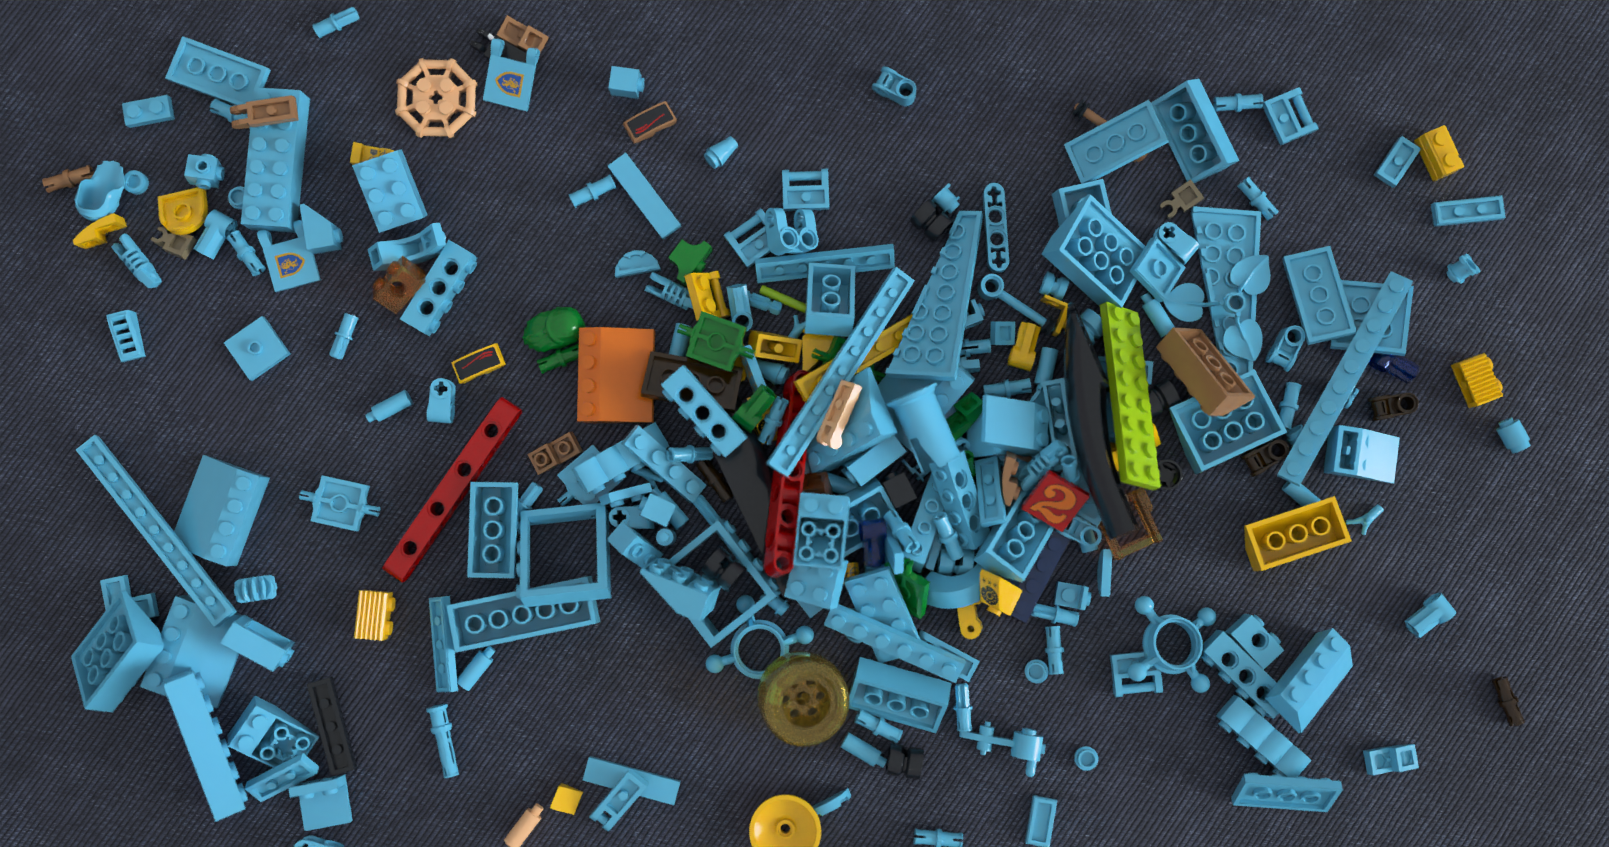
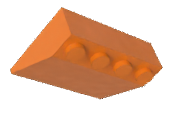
[577,327,655,423]

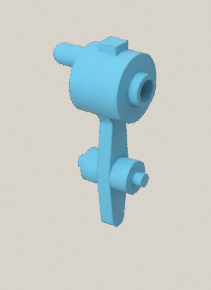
[959,721,1046,777]

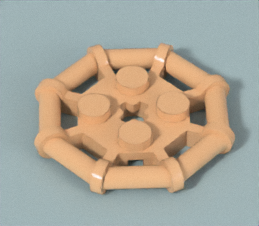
[395,58,478,138]

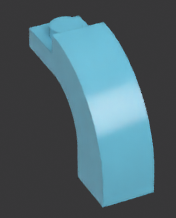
[368,223,446,271]
[925,563,988,609]

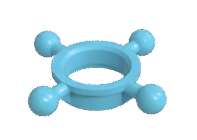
[706,595,814,704]
[1128,596,1216,693]

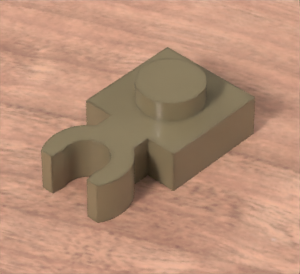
[1160,179,1204,219]
[151,227,197,260]

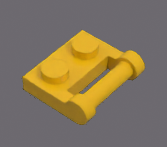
[684,271,731,321]

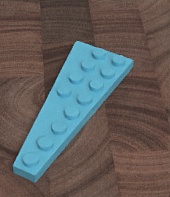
[885,211,983,381]

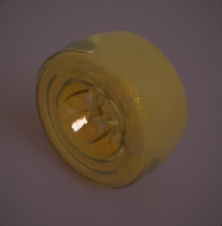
[757,651,850,747]

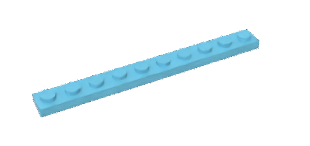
[766,267,915,477]
[1277,271,1413,487]
[76,435,237,628]

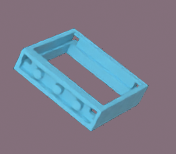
[516,503,611,607]
[669,518,781,648]

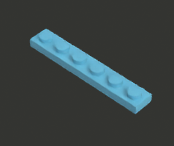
[755,244,895,283]
[824,604,966,683]

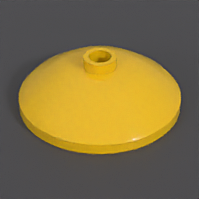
[749,794,821,847]

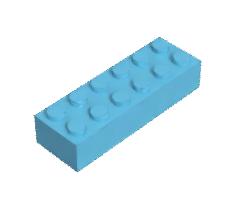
[241,87,310,233]
[446,576,600,653]
[163,668,248,821]

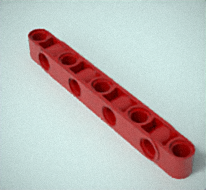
[764,370,809,578]
[383,397,522,583]

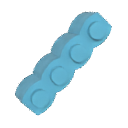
[572,422,669,495]
[1216,695,1311,778]

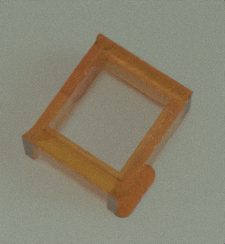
[1099,488,1163,560]

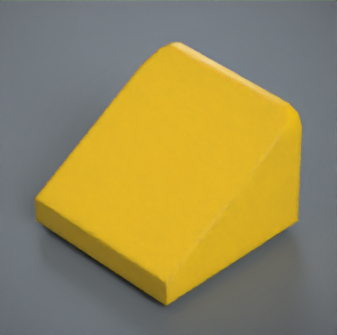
[550,783,583,815]

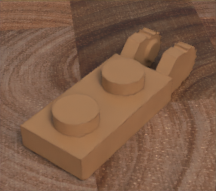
[230,95,299,129]

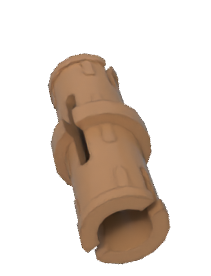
[42,165,94,193]

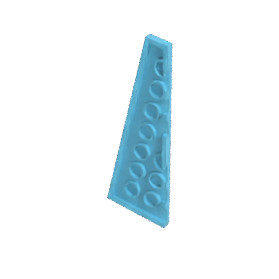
[1191,206,1261,376]

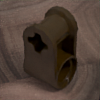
[1367,393,1419,421]
[1240,439,1290,477]

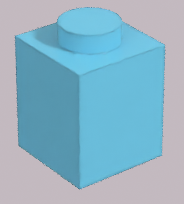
[608,66,645,99]
[638,493,676,527]

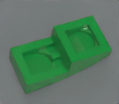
[946,392,983,441]

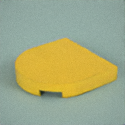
[158,187,208,235]

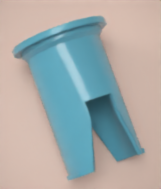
[885,382,962,473]

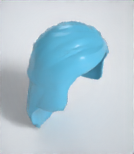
[74,160,126,222]

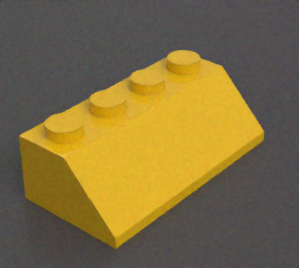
[1244,496,1351,571]

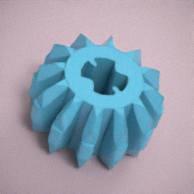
[234,575,277,603]

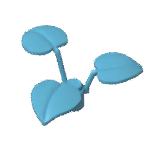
[1163,255,1271,361]

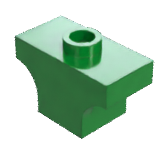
[668,239,713,287]

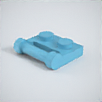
[1262,87,1319,146]
[782,168,829,211]
[723,208,771,269]
[1110,651,1163,698]

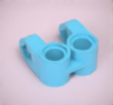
[765,208,819,256]

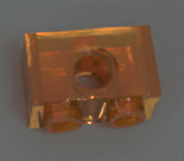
[372,256,426,314]

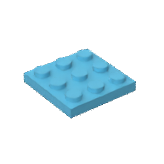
[1330,280,1414,356]

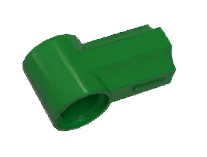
[732,384,777,433]

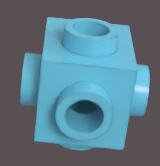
[184,154,225,190]

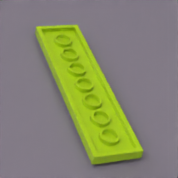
[1100,302,1161,490]

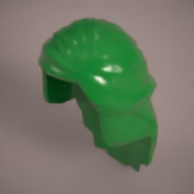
[522,306,585,352]

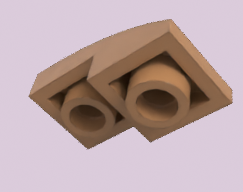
[527,432,583,475]
[1002,451,1021,506]

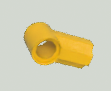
[1007,322,1041,371]

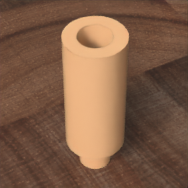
[504,803,544,847]

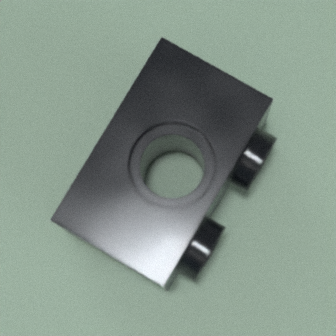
[881,471,917,509]

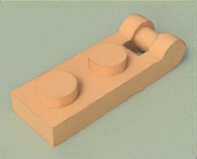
[816,380,862,449]

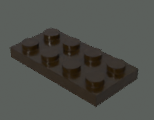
[641,351,743,414]

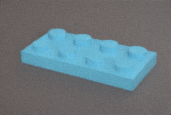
[165,36,271,105]
[1064,100,1169,184]
[1282,246,1357,345]
[844,565,921,663]
[1231,773,1343,812]

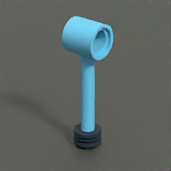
[977,274,1058,335]

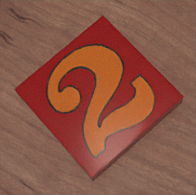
[1022,470,1090,532]

